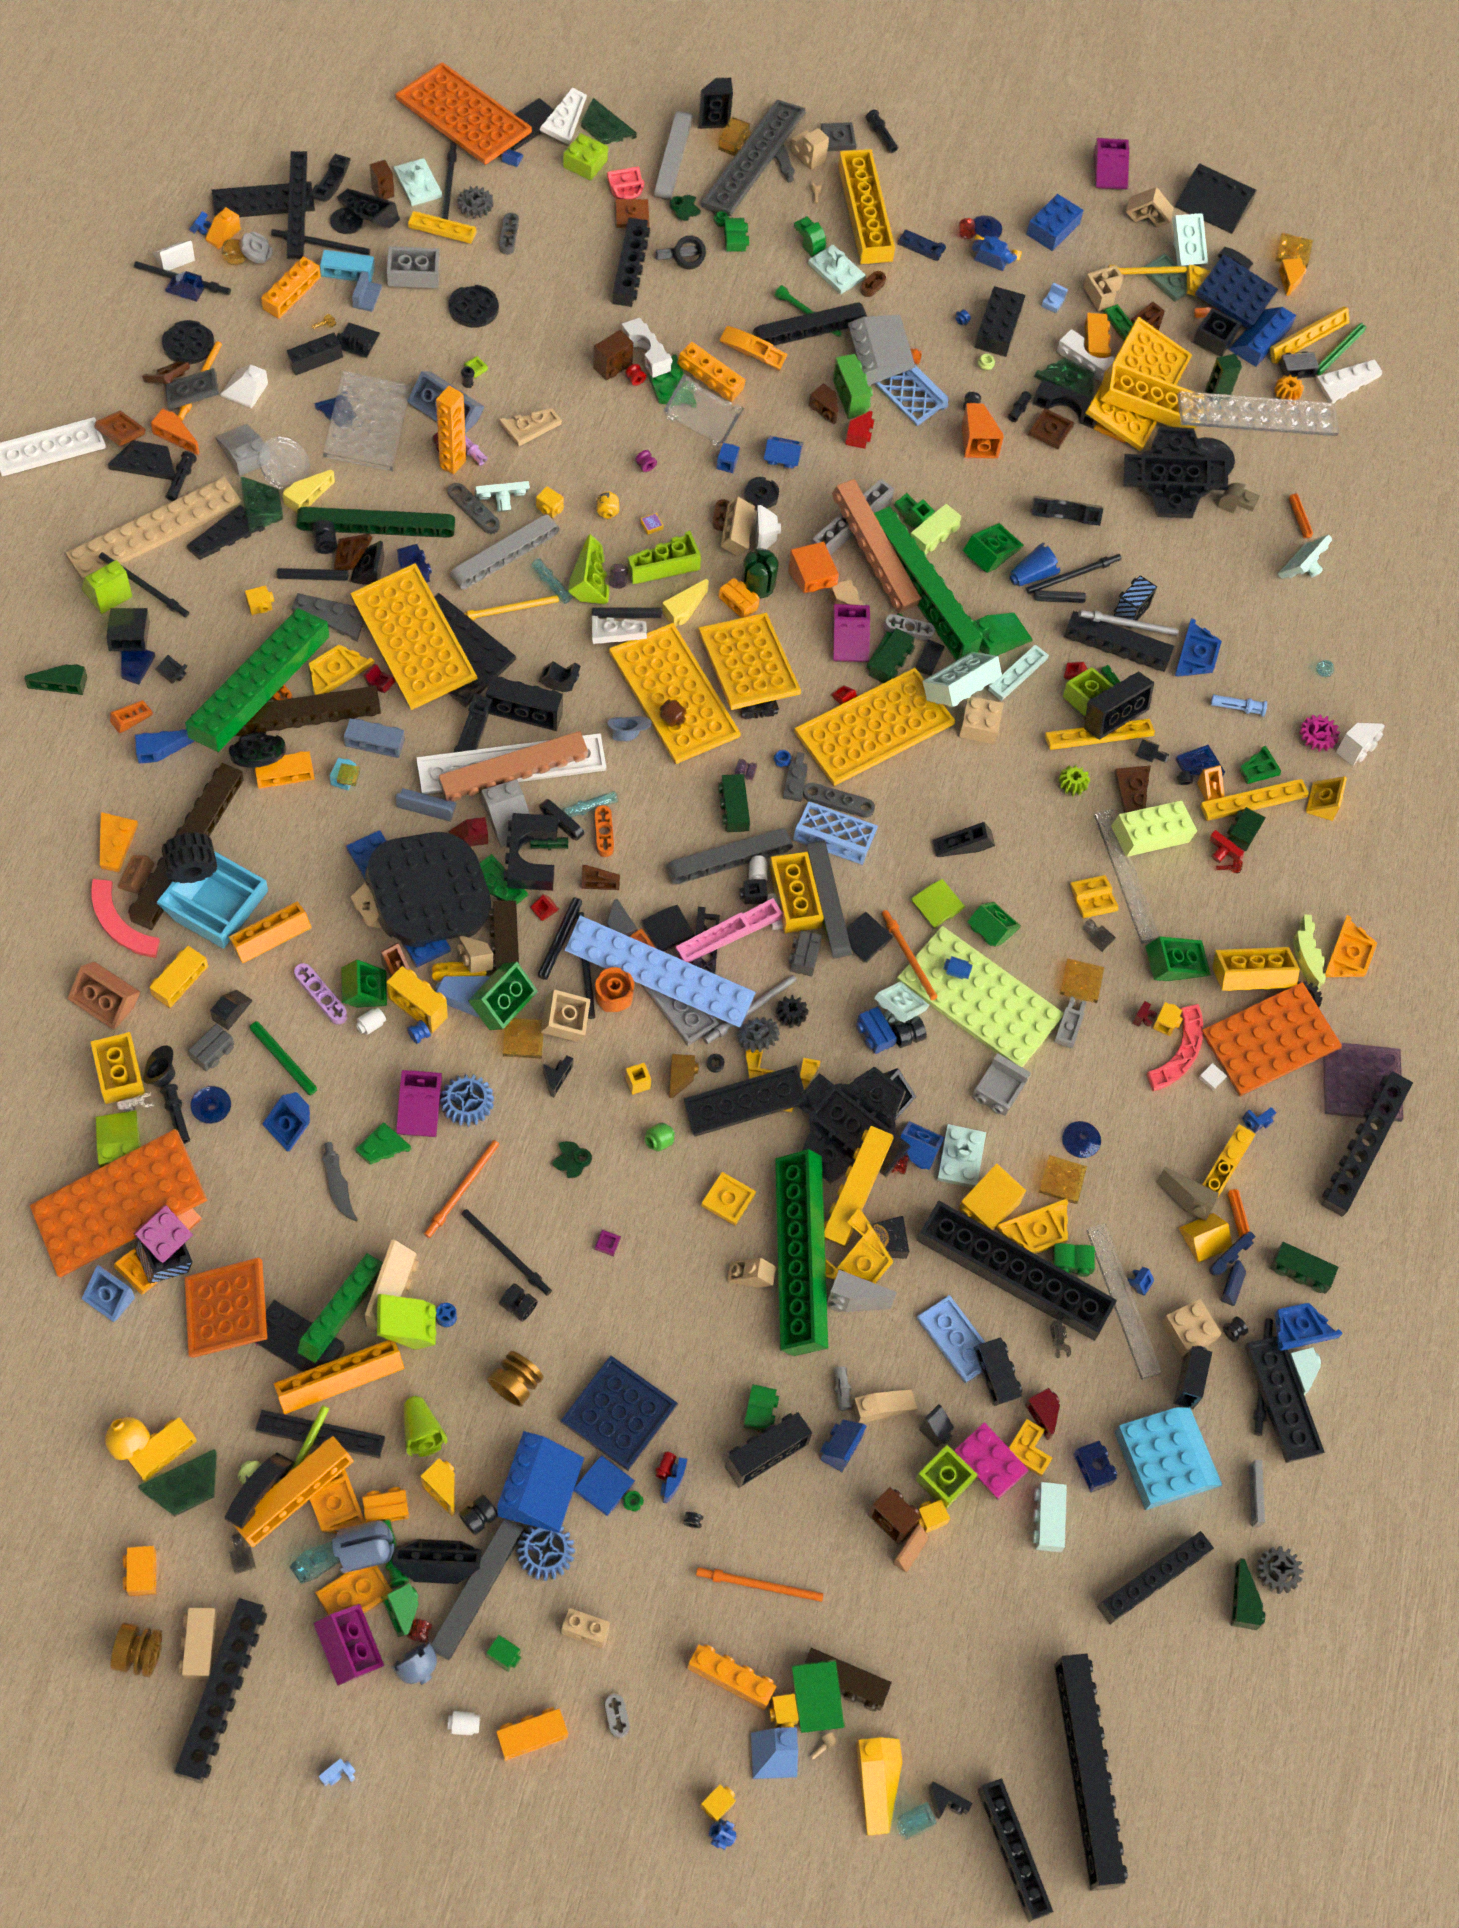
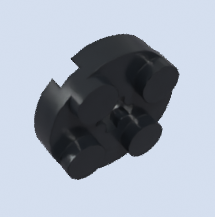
[744,477,779,510]

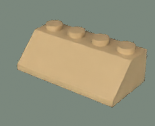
[365,1239,419,1331]

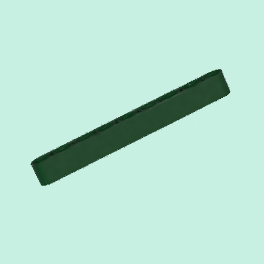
[296,507,456,538]

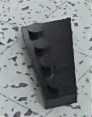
[187,505,265,560]

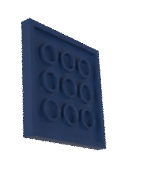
[1195,254,1278,330]
[561,1356,678,1471]

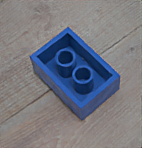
[1026,193,1084,251]

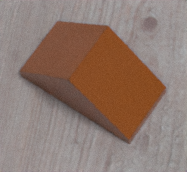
[380,943,410,977]

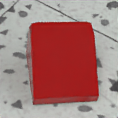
[1064,662,1088,680]
[831,685,857,705]
[530,894,559,921]

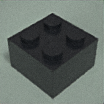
[1193,308,1241,357]

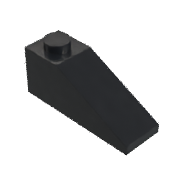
[933,822,995,857]

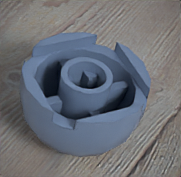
[392,1642,437,1685]

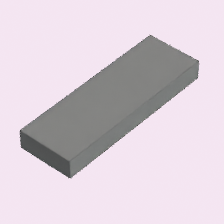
[1249,1460,1265,1527]

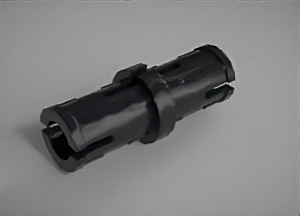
[1008,391,1032,422]

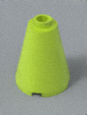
[404,1396,447,1457]

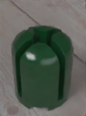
[741,548,779,599]

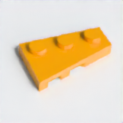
[100,812,138,873]

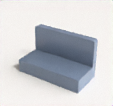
[352,271,382,312]

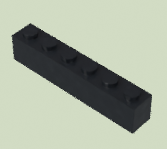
[1064,611,1174,672]

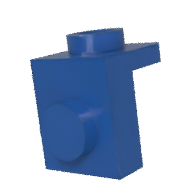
[1242,1107,1277,1133]

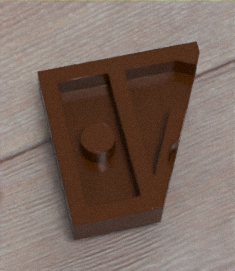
[142,362,190,384]
[334,534,372,570]
[581,865,620,890]

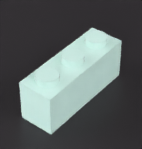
[1033,1482,1067,1552]

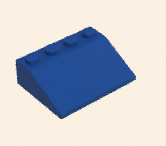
[498,1431,584,1533]

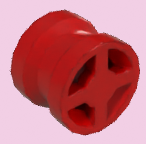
[625,364,647,386]

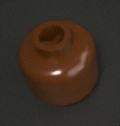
[659,699,687,727]

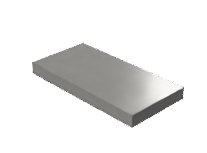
[643,986,719,1046]

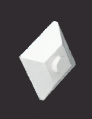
[220,364,268,409]
[755,505,781,549]

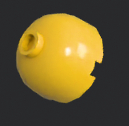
[105,1417,150,1460]

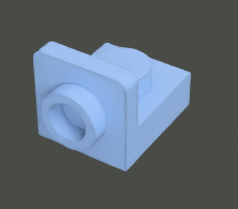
[1042,283,1067,313]
[319,1758,356,1786]

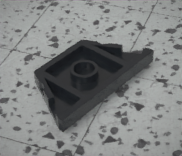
[108,440,175,480]

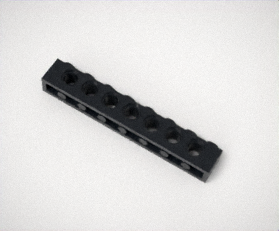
[1321,1071,1413,1217]
[174,1598,267,1784]

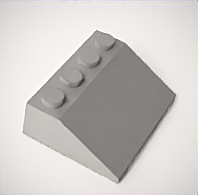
[848,315,916,386]

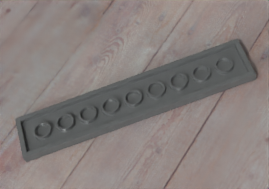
[701,99,806,216]

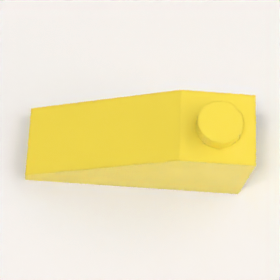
[282,470,335,513]
[662,579,709,626]

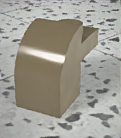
[1217,483,1260,513]

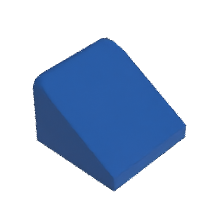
[502,149,523,167]

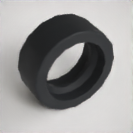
[673,235,706,270]

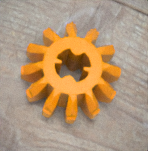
[1274,374,1304,404]

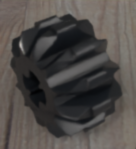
[775,995,809,1028]

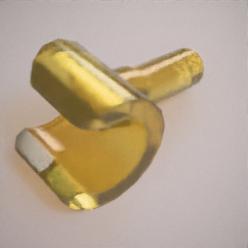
[311,314,336,329]

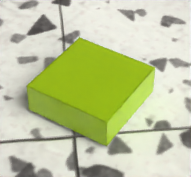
[464,356,488,378]

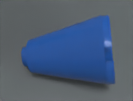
[1009,543,1060,586]

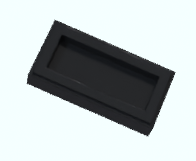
[915,639,945,676]

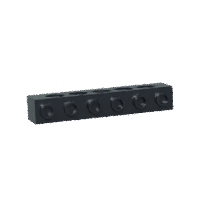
[612,217,651,307]
[1097,1531,1214,1625]
[978,1778,1054,1923]

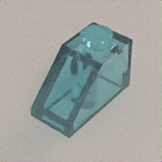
[289,1541,340,1584]
[897,1802,937,1840]

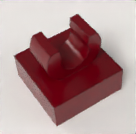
[1132,1001,1157,1027]

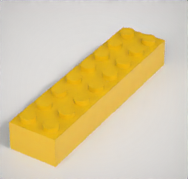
[838,149,895,264]

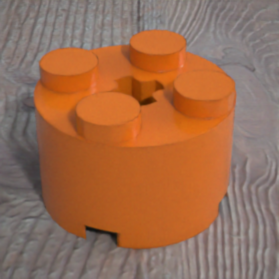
[595,967,634,1012]

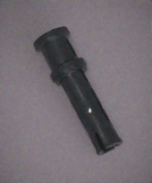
[866,109,898,153]
[166,451,197,502]
[160,1084,190,1144]

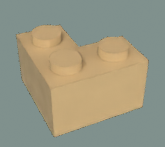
[791,128,829,170]
[1126,187,1174,227]
[1083,265,1123,311]

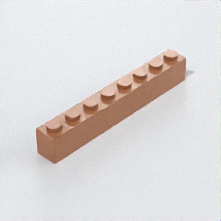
[832,479,921,613]
[439,731,588,802]

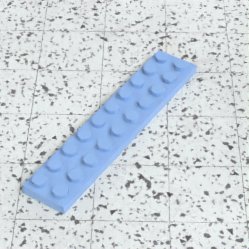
[565,915,756,1028]

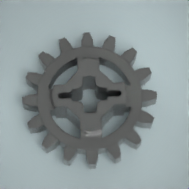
[457,186,493,218]
[737,1017,780,1053]
[1256,1546,1304,1594]

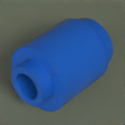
[943,956,973,980]

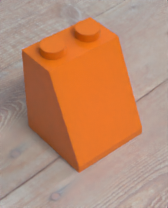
[962,403,1004,458]
[788,541,839,593]

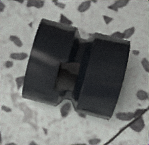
[311,520,338,554]
[891,1016,927,1048]
[499,1283,538,1322]
[458,1494,498,1536]

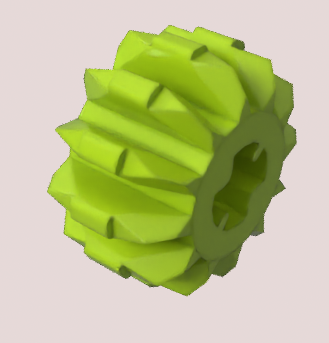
[1058,764,1090,797]

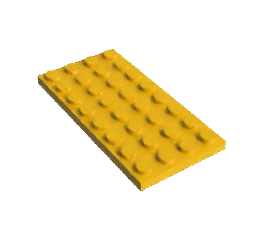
[1085,317,1192,451]
[350,563,478,710]
[609,623,741,764]
[794,668,955,786]

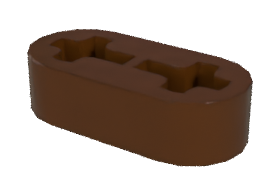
[860,271,886,297]
[713,499,730,531]

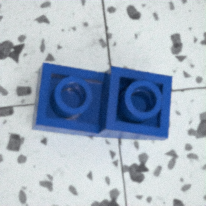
[660,1457,687,1503]

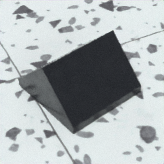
[351,541,384,585]

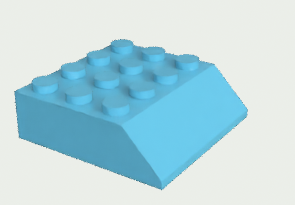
[157,851,268,949]
[1114,1407,1222,1510]

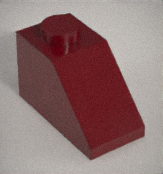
[448,817,489,847]
[1025,1388,1060,1440]

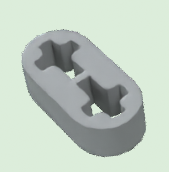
[605,1694,629,1738]

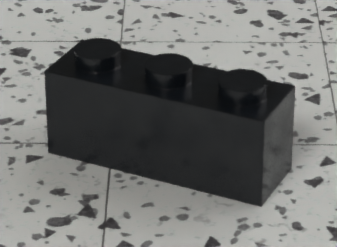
[286,332,343,375]
[973,1337,1022,1406]

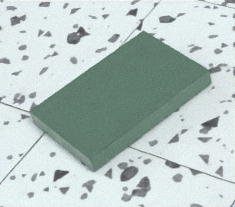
[1144,253,1187,302]

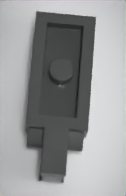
[783,752,808,802]

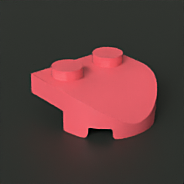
[606,166,644,199]

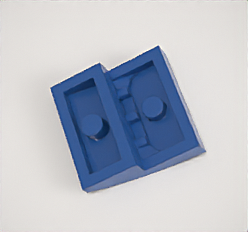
[574,1455,635,1516]

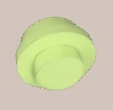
[978,354,995,370]

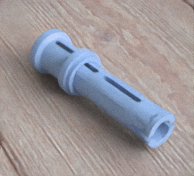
[1211,694,1267,717]

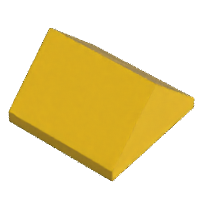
[1306,776,1347,821]
[1179,1213,1232,1263]

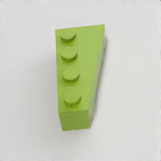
[627,530,701,584]

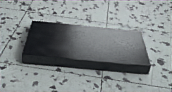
[510,98,555,151]

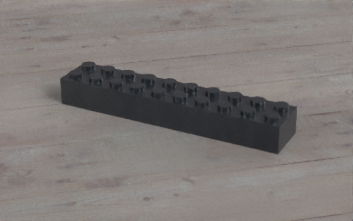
[917,1200,1117,1341]
[1054,1653,1128,1891]

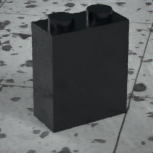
[106,608,150,651]
[1173,1346,1213,1410]

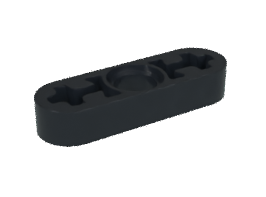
[539,799,584,841]

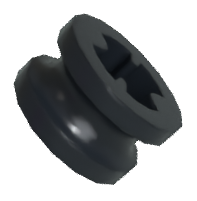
[707,1054,725,1073]
[683,1512,704,1528]

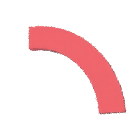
[92,879,160,958]
[1146,1004,1203,1091]

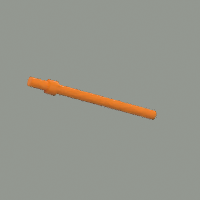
[881,910,937,1000]
[424,1140,499,1238]
[696,1567,824,1602]

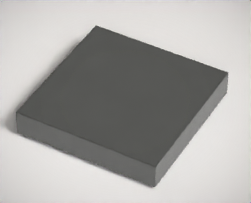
[820,122,857,151]

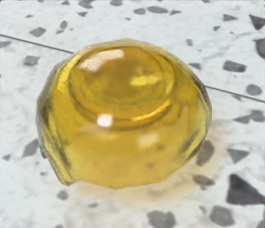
[222,239,247,265]

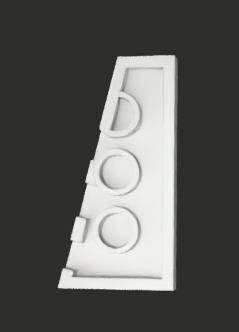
[539,88,587,145]
[1315,359,1382,405]

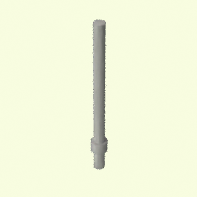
[1078,609,1178,636]
[703,975,797,1044]

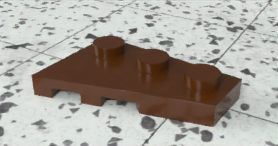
[1114,765,1151,813]

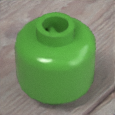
[645,1122,675,1152]

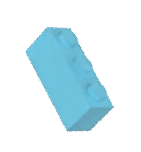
[320,250,375,282]

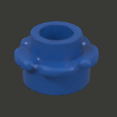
[956,309,971,326]
[773,750,791,767]

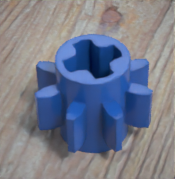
[709,1819,737,1850]

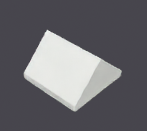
[153,241,195,271]

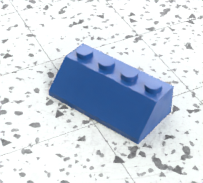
[1229,307,1296,367]

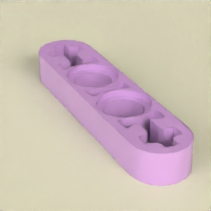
[294,963,347,1025]

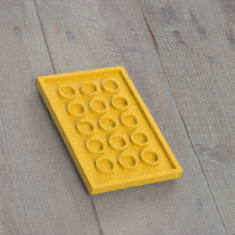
[699,613,801,710]

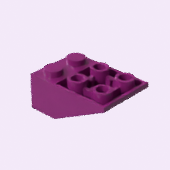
[1093,138,1130,189]
[832,604,870,662]
[396,1070,443,1137]

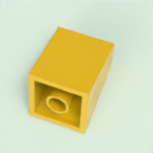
[958,1164,1026,1230]

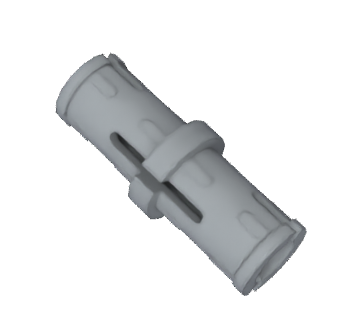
[834,1367,852,1411]

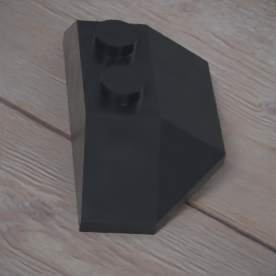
[392,1539,482,1584]

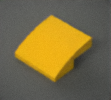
[1070,875,1118,918]

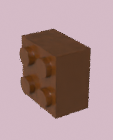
[593,329,634,381]
[868,1487,921,1545]

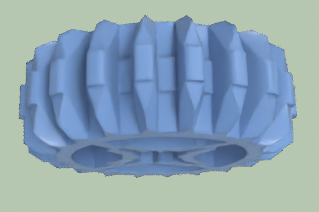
[440,1074,494,1127]
[517,1526,575,1581]

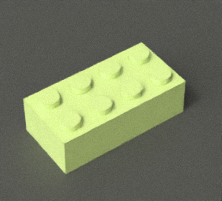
[1111,801,1197,857]

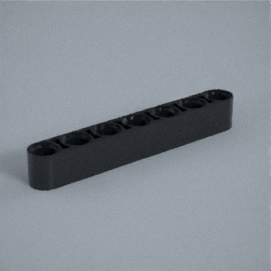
[753,302,868,346]

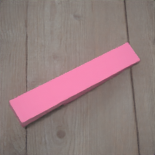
[675,898,783,962]

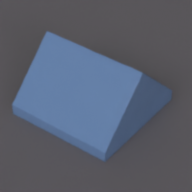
[82,1265,135,1322]

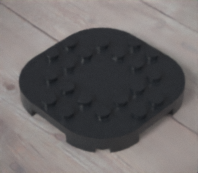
[365,832,491,947]

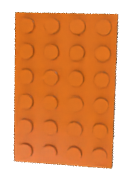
[1202,982,1342,1096]

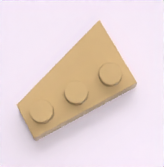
[499,408,562,446]

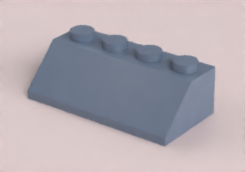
[407,371,485,434]

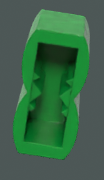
[724,218,749,252]
[1052,1243,1095,1277]
[743,1384,780,1432]

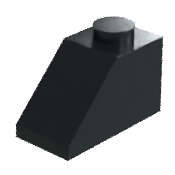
[210,990,252,1030]
[919,1404,954,1447]

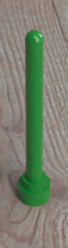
[775,285,842,337]

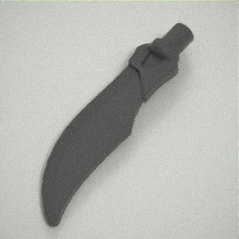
[774,144,795,182]
[322,1142,358,1221]

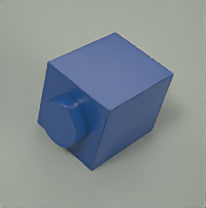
[716,442,740,473]

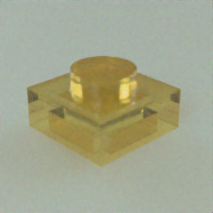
[337,763,360,786]

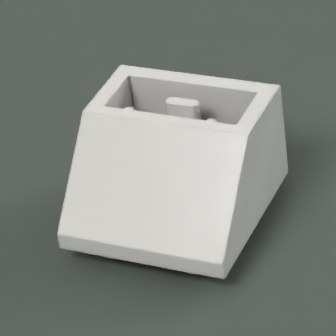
[1336,723,1385,766]

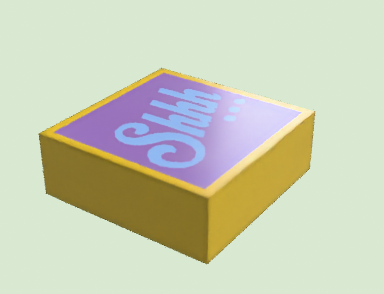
[640,513,664,535]

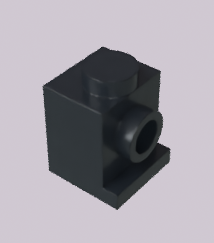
[739,879,768,905]

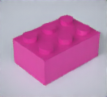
[954,1422,1029,1500]

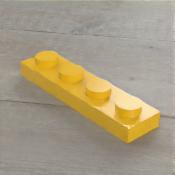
[408,211,477,244]

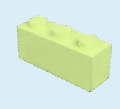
[910,504,961,554]

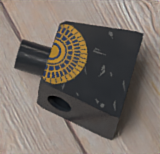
[860,1216,909,1259]

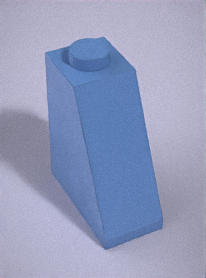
[434,976,491,1018]

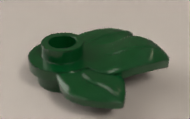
[669,195,701,221]
[552,1141,592,1178]

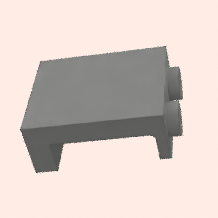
[972,1053,1031,1116]

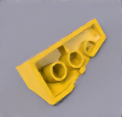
[856,1737,902,1836]

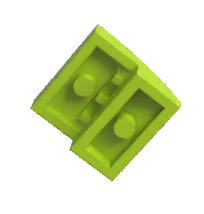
[911,879,965,928]

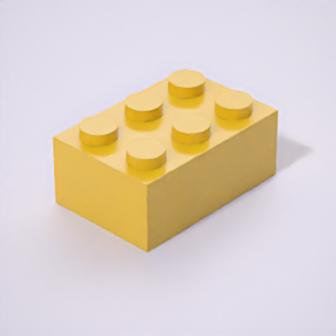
[386,966,448,1033]
[91,1032,145,1104]

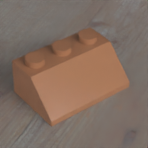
[67,962,140,1029]

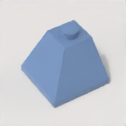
[751,1727,798,1779]

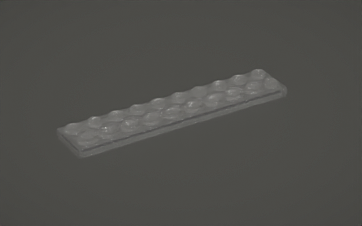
[1177,391,1339,436]

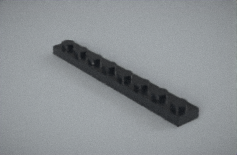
[287,151,308,259]

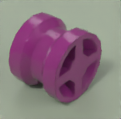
[635,450,657,472]

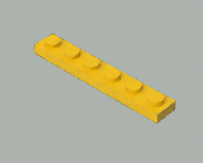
[1270,306,1349,364]
[1045,719,1155,750]
[1200,779,1309,821]

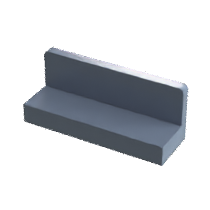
[396,788,456,822]

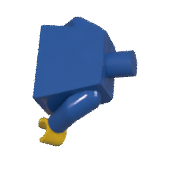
[972,234,1022,271]

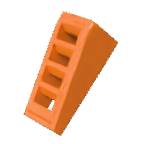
[110,700,153,733]

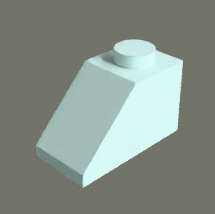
[1290,1348,1321,1396]

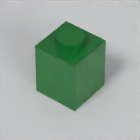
[486,1635,522,1672]

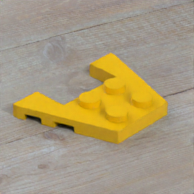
[745,1049,821,1112]
[825,1208,894,1284]

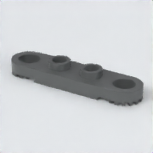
[448,483,500,534]
[803,783,875,818]

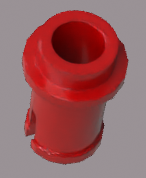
[655,1451,677,1480]

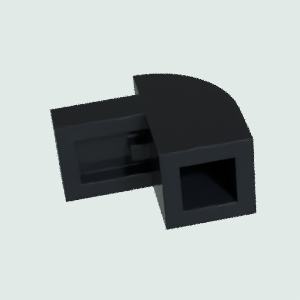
[539,661,581,692]

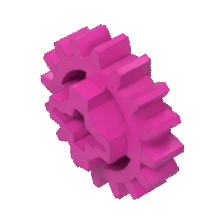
[1299,714,1340,752]

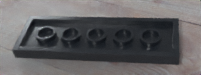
[212,182,315,217]
[684,1065,808,1137]
[1244,1336,1325,1463]

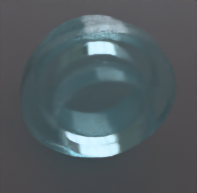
[1316,660,1334,677]

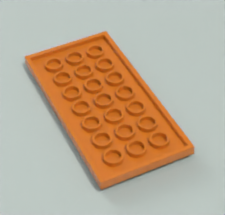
[395,62,532,165]
[30,1129,207,1278]

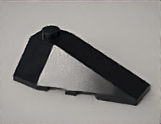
[337,188,400,228]

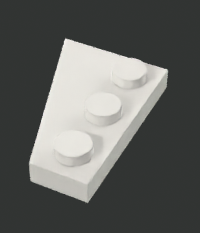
[592,616,647,644]

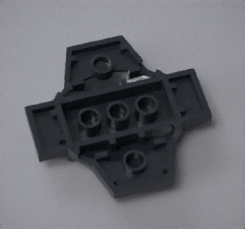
[1123,427,1228,518]
[798,1066,911,1184]

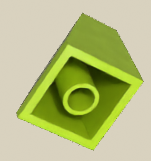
[82,559,133,615]

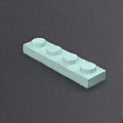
[988,644,1049,701]

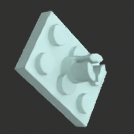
[394,158,442,206]
[1172,214,1208,266]
[808,245,866,295]
[474,481,530,512]
[1278,534,1333,579]
[874,981,930,1024]
[937,1124,986,1188]

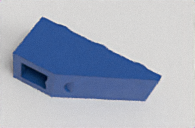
[135,729,194,764]

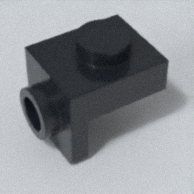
[155,655,187,684]

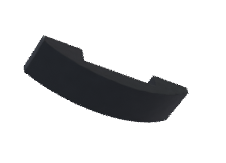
[309,153,350,202]
[453,693,492,753]
[224,1452,295,1529]

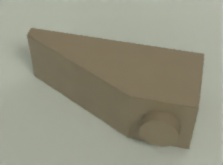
[1157,1167,1219,1221]

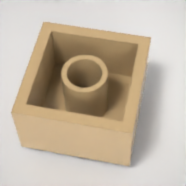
[959,696,1004,745]
[541,990,590,1042]
[1161,1299,1222,1358]

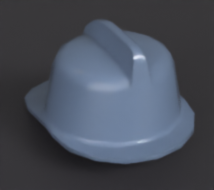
[607,716,652,741]

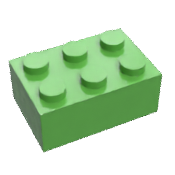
[832,354,873,419]

